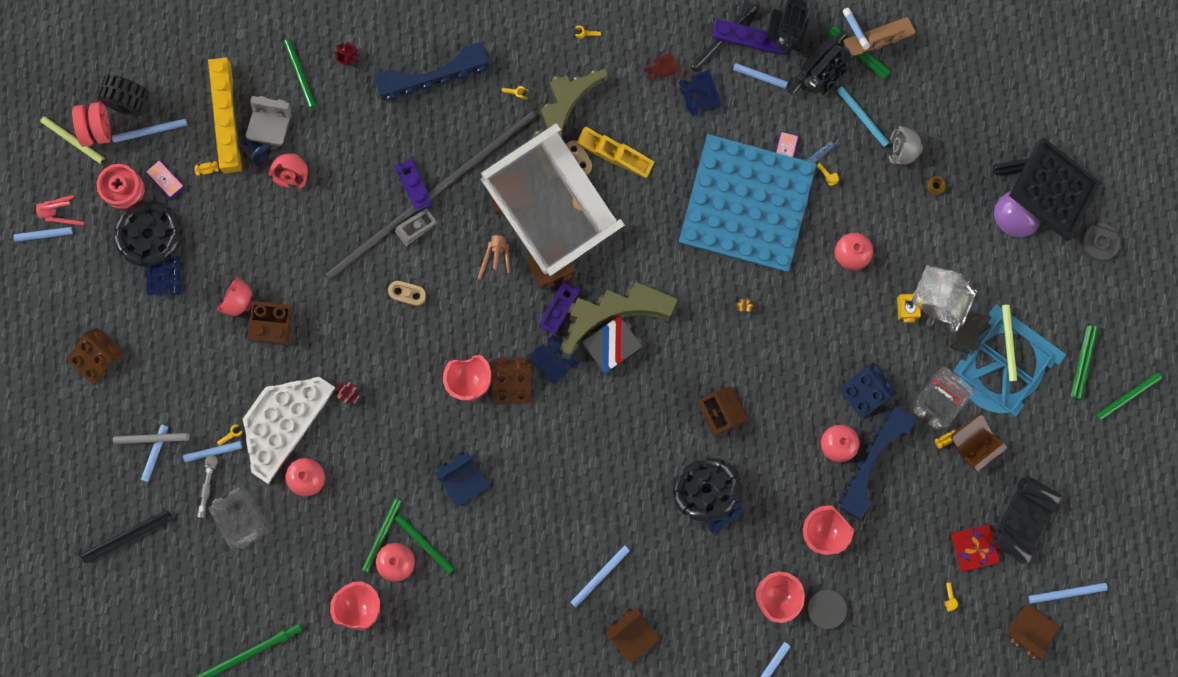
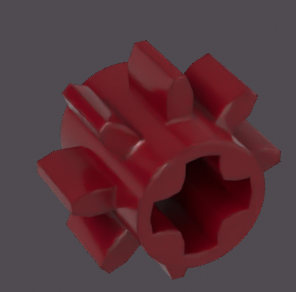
[334,42,359,66]
[335,381,360,405]

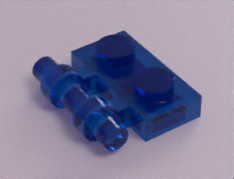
[679,70,722,116]
[147,256,182,296]
[529,335,578,385]

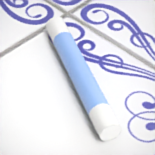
[843,8,870,49]

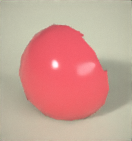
[443,355,492,401]
[803,505,854,555]
[756,571,805,623]
[330,582,381,630]

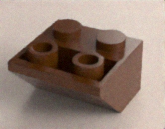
[247,301,292,346]
[696,386,748,437]

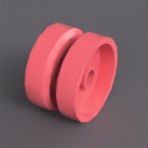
[72,102,111,147]
[97,164,145,210]

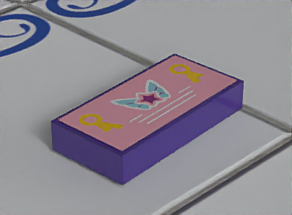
[775,131,799,157]
[145,159,185,200]

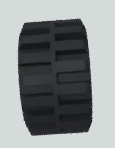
[96,75,150,116]

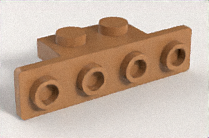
[843,17,915,57]

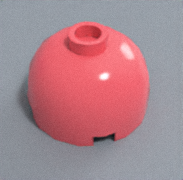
[269,154,308,189]
[835,233,873,271]
[217,277,252,316]
[821,424,860,463]
[286,458,325,497]
[376,542,415,582]

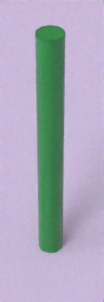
[284,39,316,108]
[1095,373,1162,421]
[362,498,402,573]
[394,514,455,574]

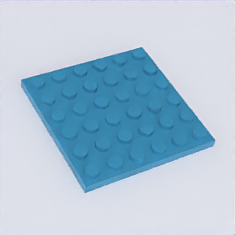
[678,134,816,272]

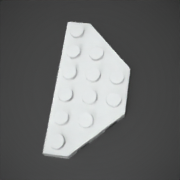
[243,377,336,484]

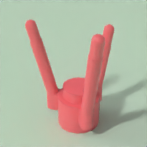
[36,195,85,226]

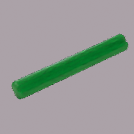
[828,26,890,79]
[1071,325,1098,399]

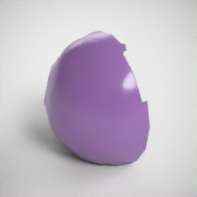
[994,191,1041,237]

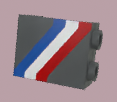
[582,316,643,376]

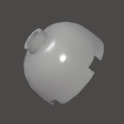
[889,126,923,165]

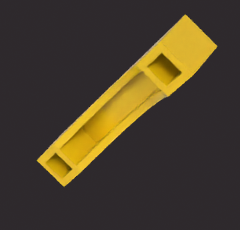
[208,57,242,174]

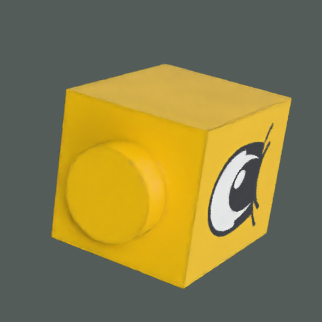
[897,294,921,323]

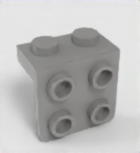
[246,96,292,146]

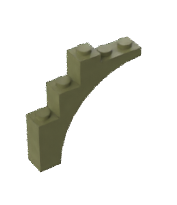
[531,69,608,181]
[560,282,678,359]

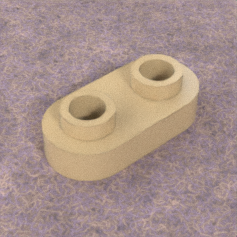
[566,141,592,176]
[388,281,426,306]

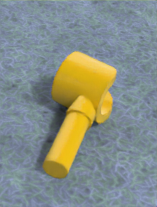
[575,26,601,39]
[502,86,529,100]
[817,163,839,186]
[217,424,242,446]
[944,583,958,612]

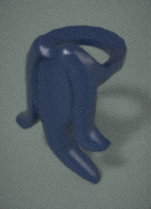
[237,127,272,166]

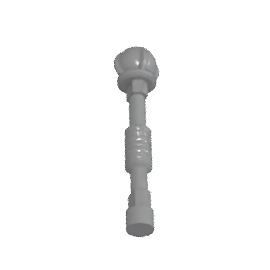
[197,455,218,518]

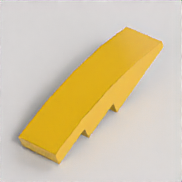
[576,127,654,178]

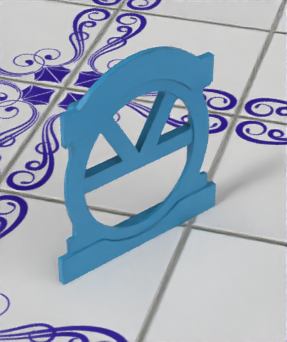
[953,304,1066,417]

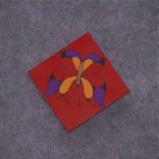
[951,524,1000,572]

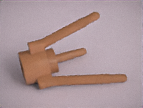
[478,235,511,280]

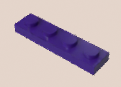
[711,19,785,55]

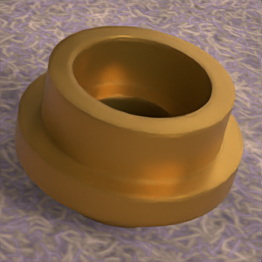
[927,176,946,195]
[735,299,754,312]

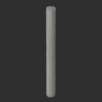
[113,433,189,444]

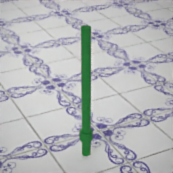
[195,624,303,677]

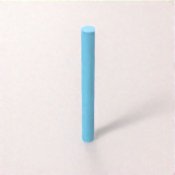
[836,86,890,147]

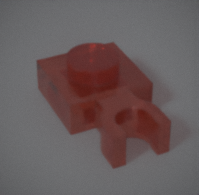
[643,52,679,81]

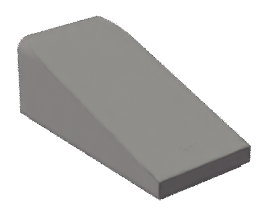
[395,208,438,246]

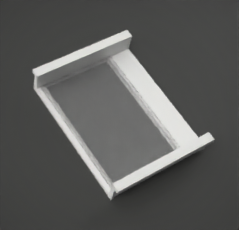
[481,123,624,276]

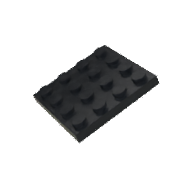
[1009,137,1101,241]

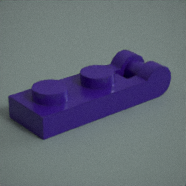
[394,158,433,212]
[538,281,581,335]

